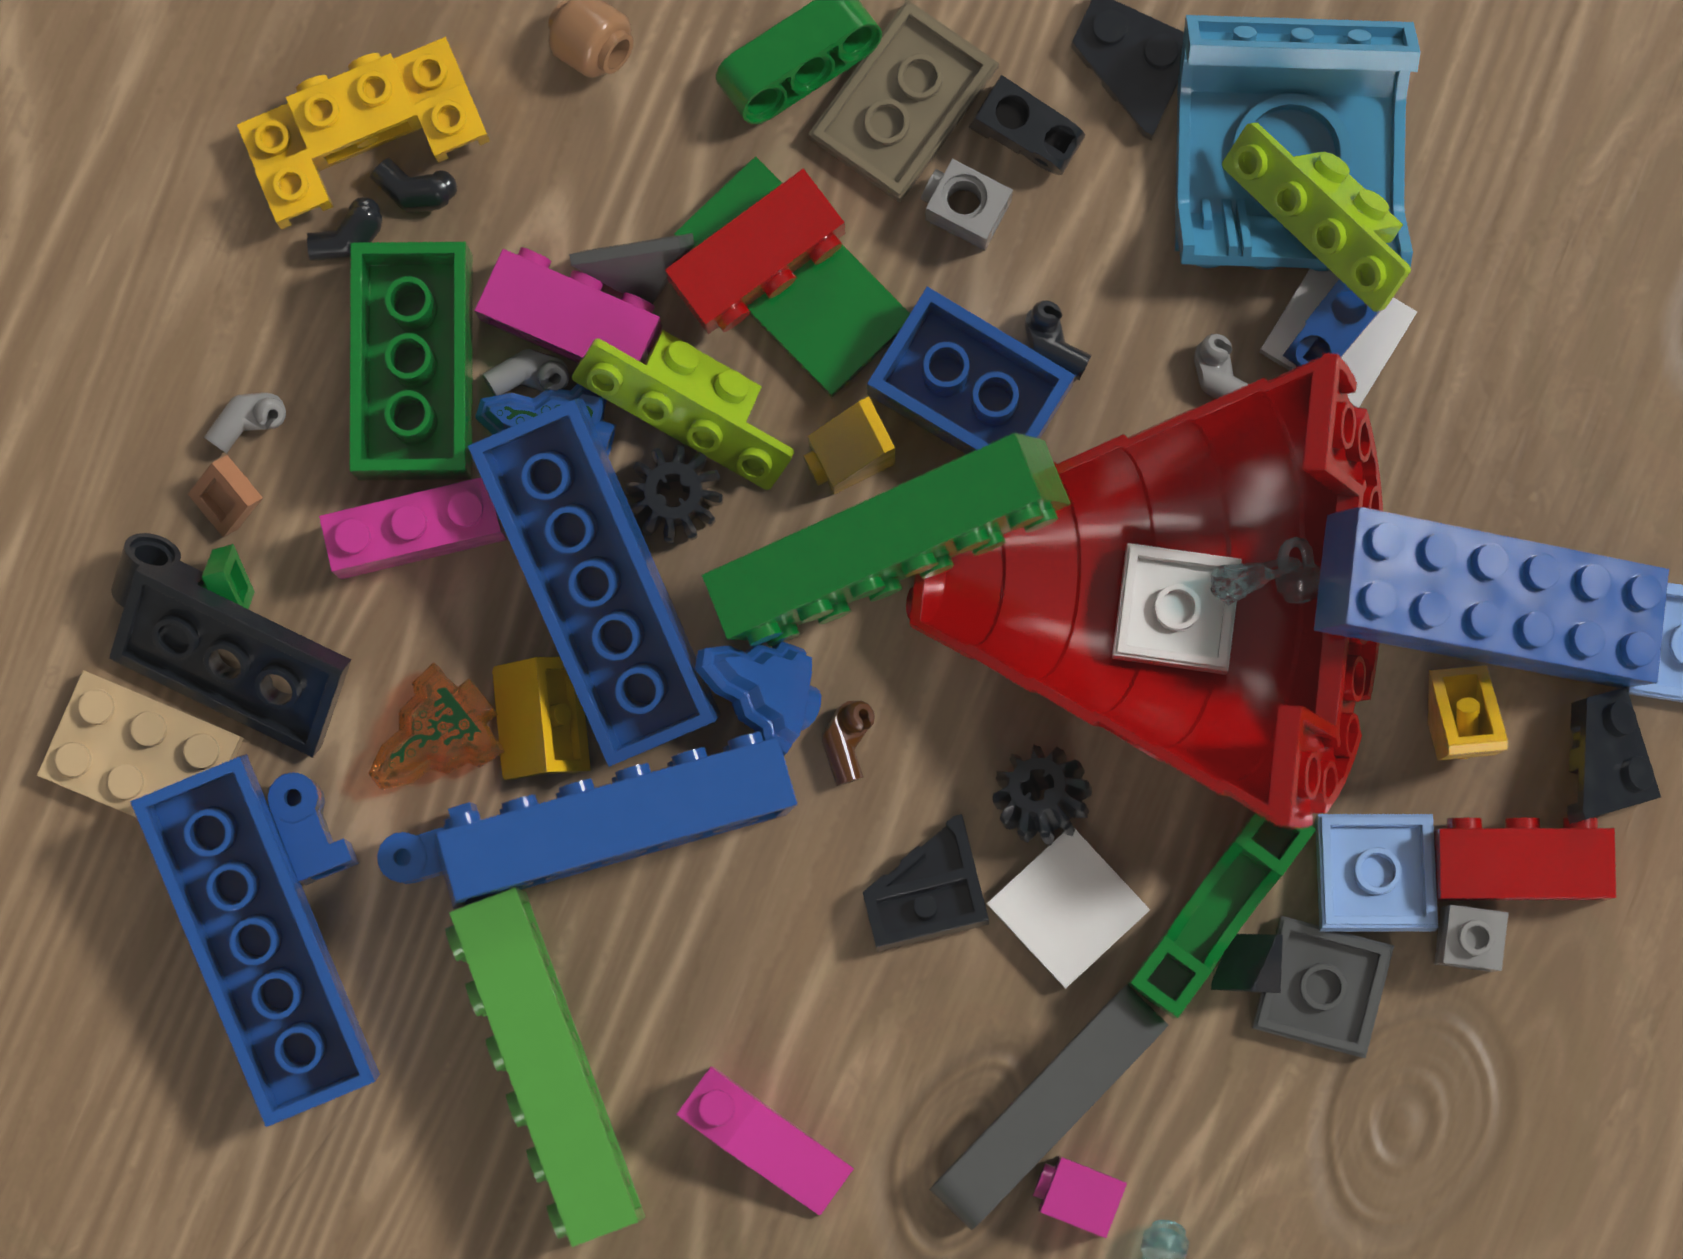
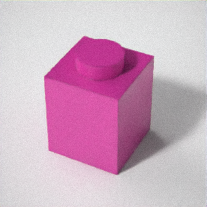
[1033,1156,1127,1238]

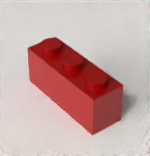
[665,168,845,334]
[1434,817,1616,901]

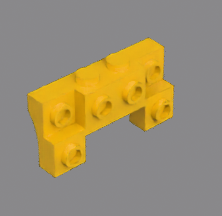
[237,36,490,230]

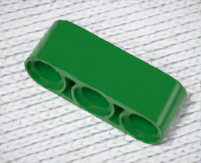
[715,0,882,124]

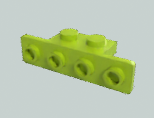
[1222,122,1411,312]
[572,330,794,490]

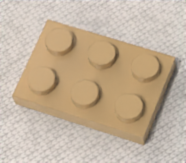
[37,670,244,818]

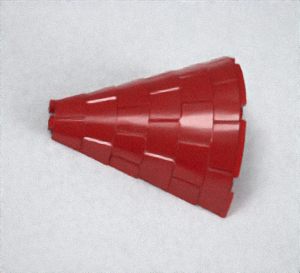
[906,353,1383,828]

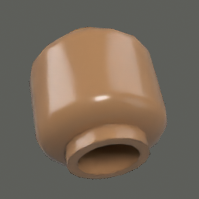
[548,0,634,78]

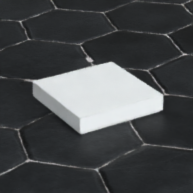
[1259,269,1417,408]
[1112,543,1242,675]
[987,828,1150,989]

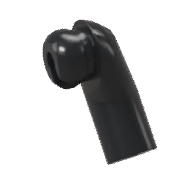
[370,158,457,213]
[307,197,382,261]
[1025,300,1092,380]

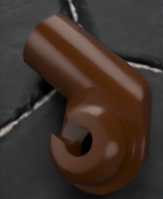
[822,700,875,786]

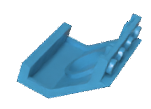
[1175,15,1421,271]

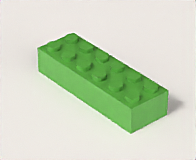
[445,887,646,1247]

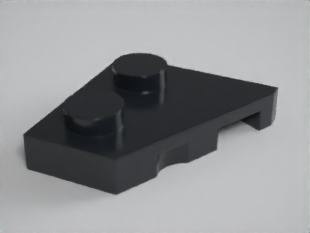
[1071,0,1184,140]
[1567,687,1661,824]
[863,814,989,952]

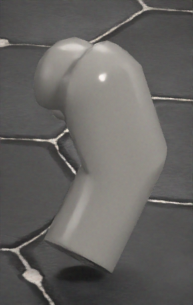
[1194,334,1249,399]
[482,349,569,396]
[204,393,286,454]

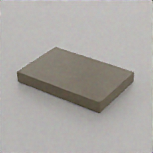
[808,0,999,203]

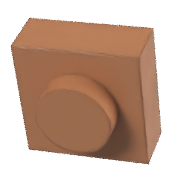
[188,455,263,537]

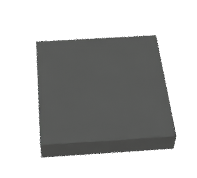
[1251,916,1394,1058]

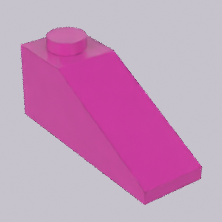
[676,1066,854,1216]

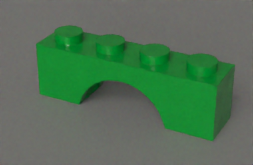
[1127,811,1317,1019]

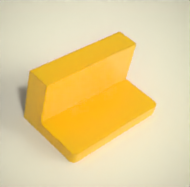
[492,657,591,780]

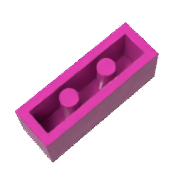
[474,247,663,364]
[319,477,507,579]

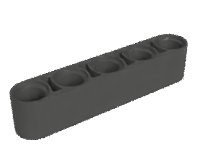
[929,984,1169,1230]

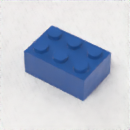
[867,286,1075,455]

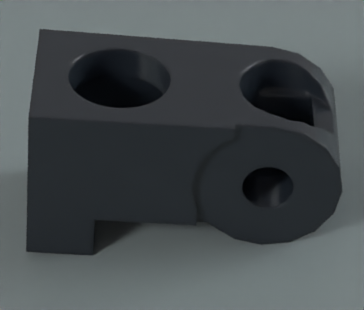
[968,75,1085,175]

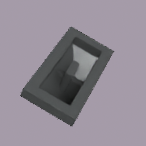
[569,233,694,304]

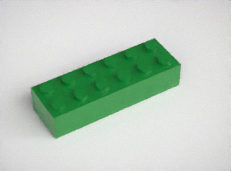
[702,433,1071,647]

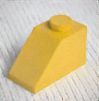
[803,396,895,495]
[1428,665,1508,761]

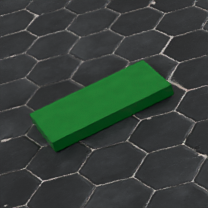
[674,156,910,398]

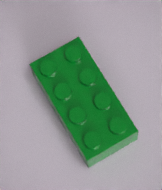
[350,241,473,480]

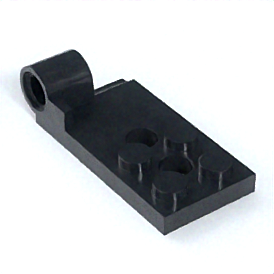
[109,533,352,758]

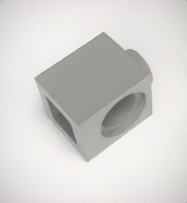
[921,159,1013,250]
[1434,905,1509,972]

